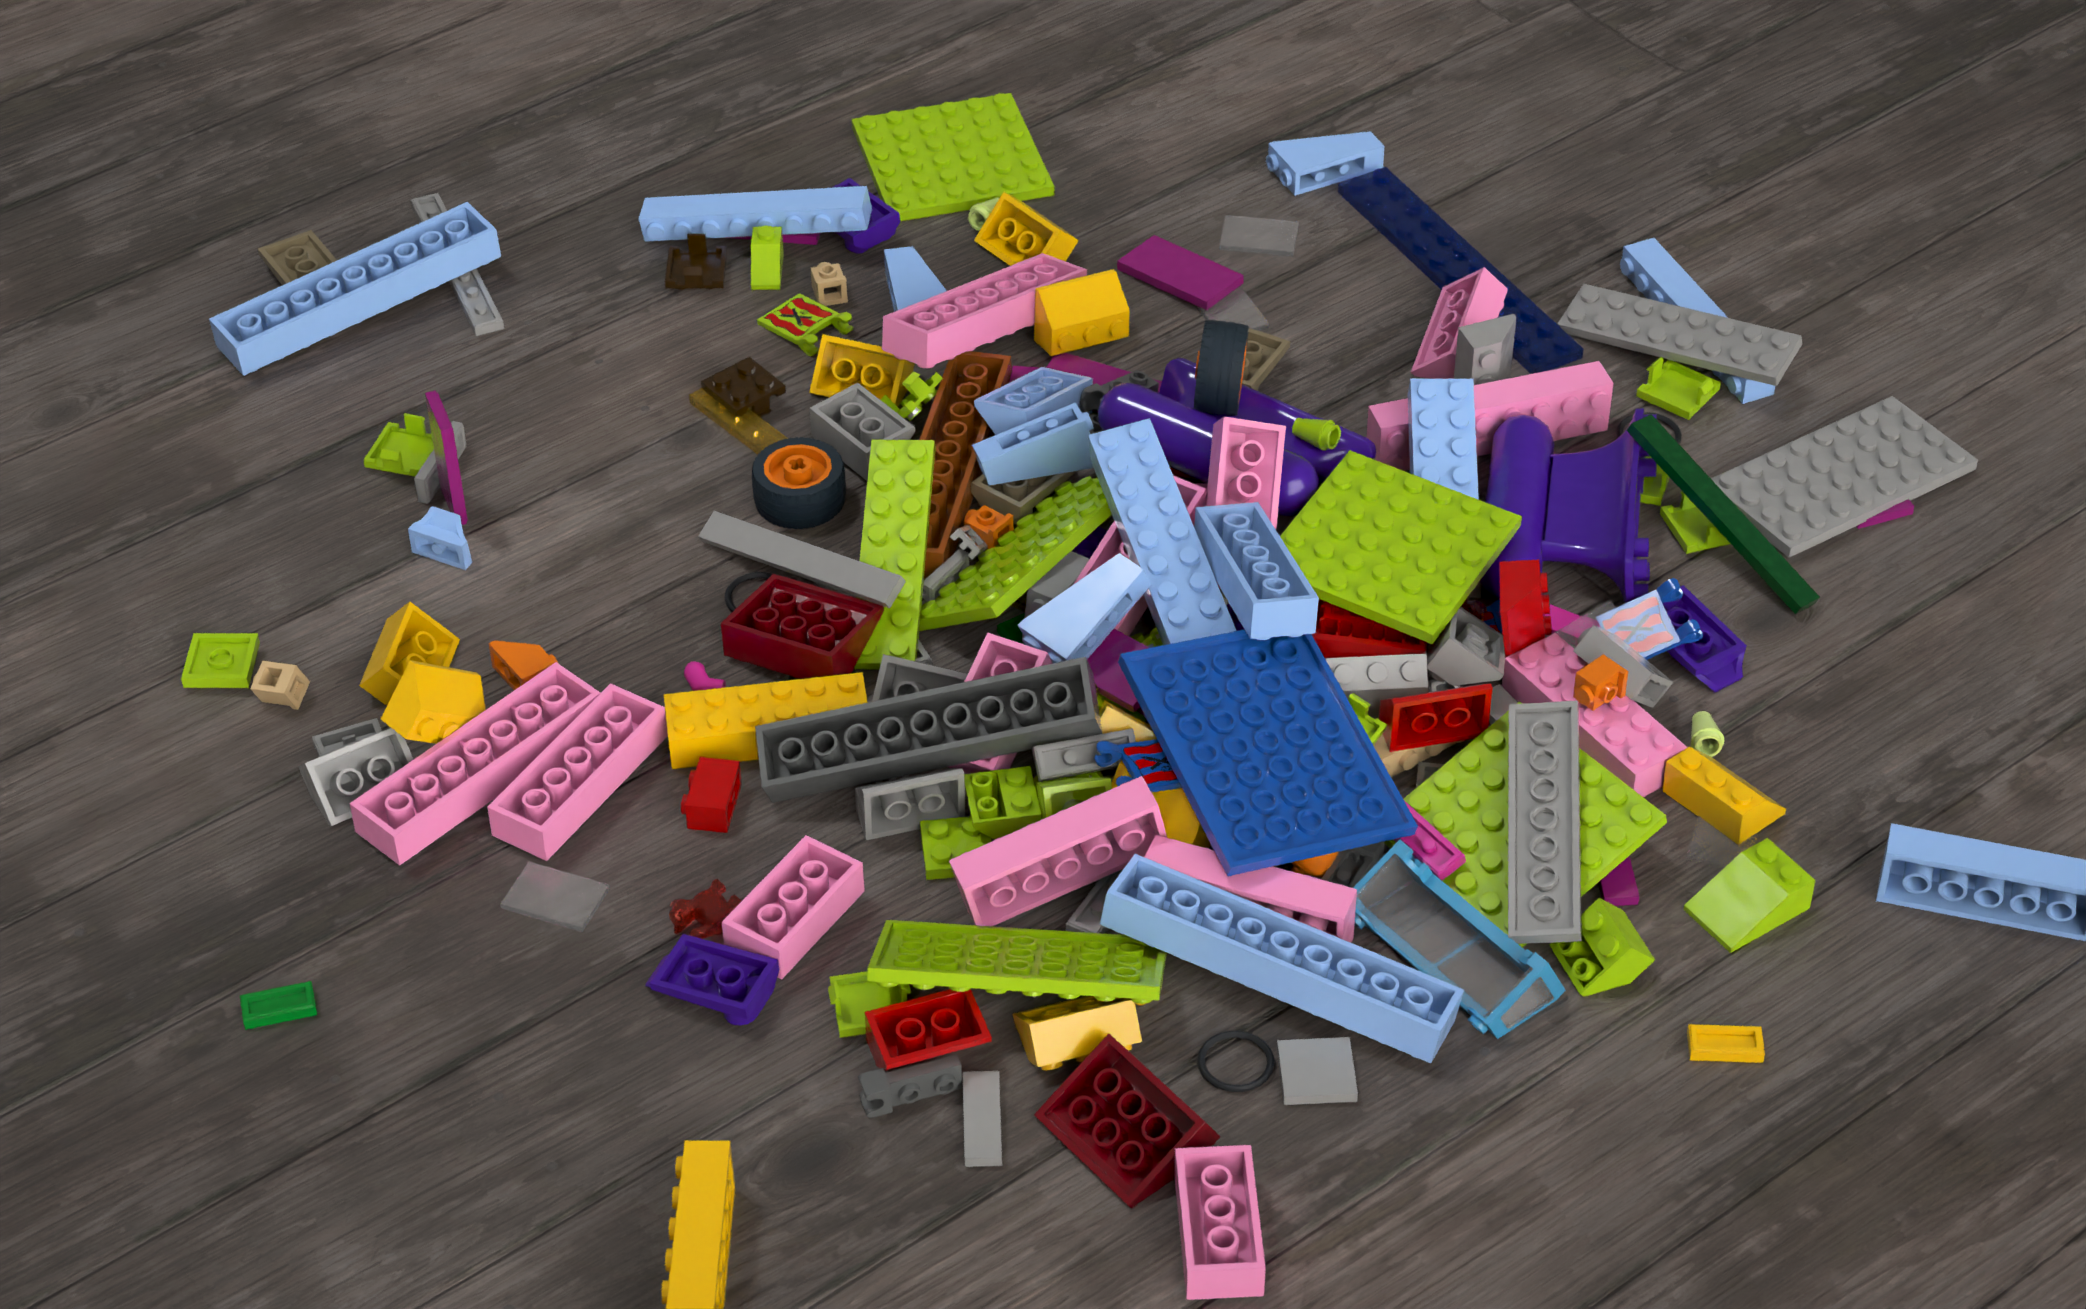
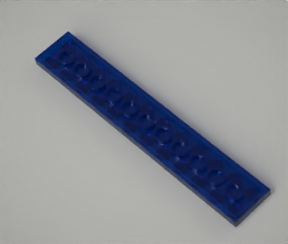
[1338,167,1584,374]

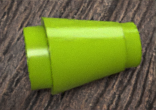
[1292,418,1341,451]

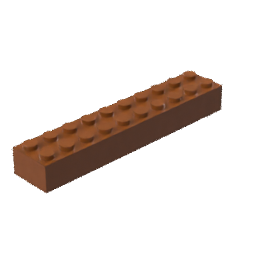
[919,351,1012,580]

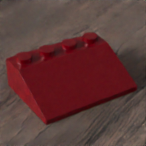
[721,574,884,679]
[1034,1033,1221,1208]

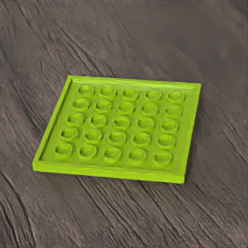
[852,93,1054,221]
[1280,450,1522,644]
[1384,701,1667,948]

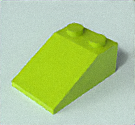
[1683,838,1815,953]

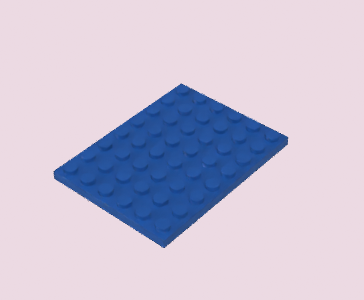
[1118,629,1418,877]

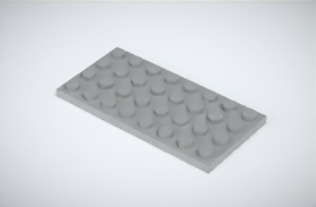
[1711,396,1978,558]

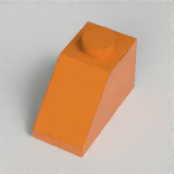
[489,640,559,690]

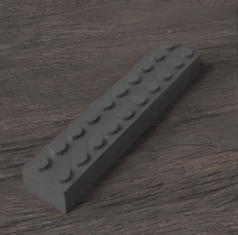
[755,657,1103,803]

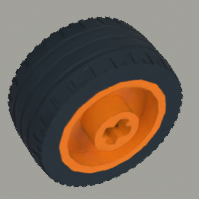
[1194,320,1249,416]
[751,437,846,529]

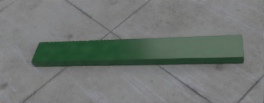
[1627,414,1820,614]

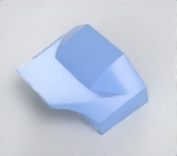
[408,506,472,570]

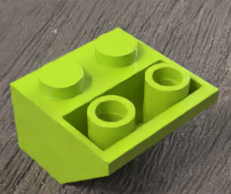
[964,766,1042,840]
[1549,898,1655,997]

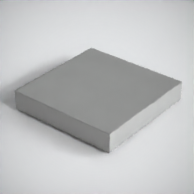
[1277,1037,1358,1105]

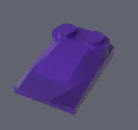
[831,178,901,253]
[1663,585,1747,692]
[645,934,780,1026]

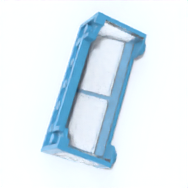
[1353,839,1566,1039]

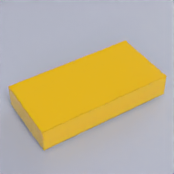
[1687,1024,1765,1063]

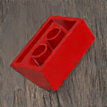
[1499,559,1552,658]
[1379,683,1493,752]
[864,989,992,1070]

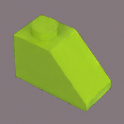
[751,226,784,290]

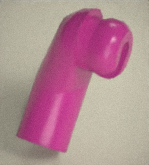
[684,661,726,691]

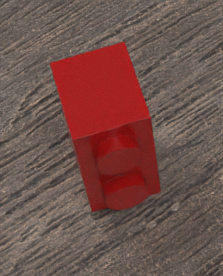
[681,757,742,833]

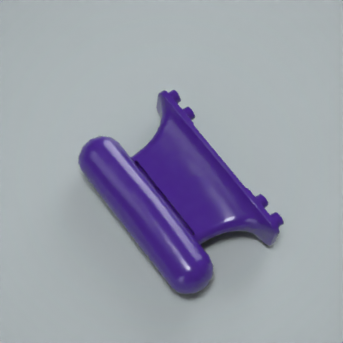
[1098,358,1376,517]
[1480,408,1657,603]

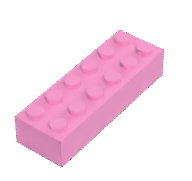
[1502,633,1688,797]
[487,683,668,861]
[949,776,1167,926]
[1144,835,1357,943]

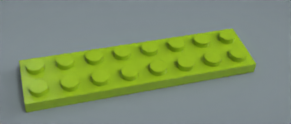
[855,439,936,670]

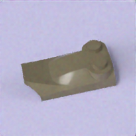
[258,230,337,285]
[1242,328,1290,391]
[971,471,1077,524]

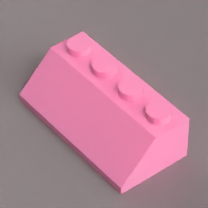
[1411,267,1508,379]
[1206,417,1286,529]

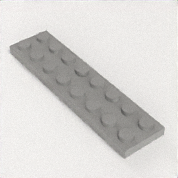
[1557,284,1802,386]
[1508,701,1582,944]

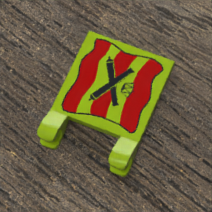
[757,293,854,356]

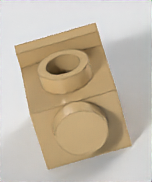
[811,262,848,306]
[250,661,310,710]

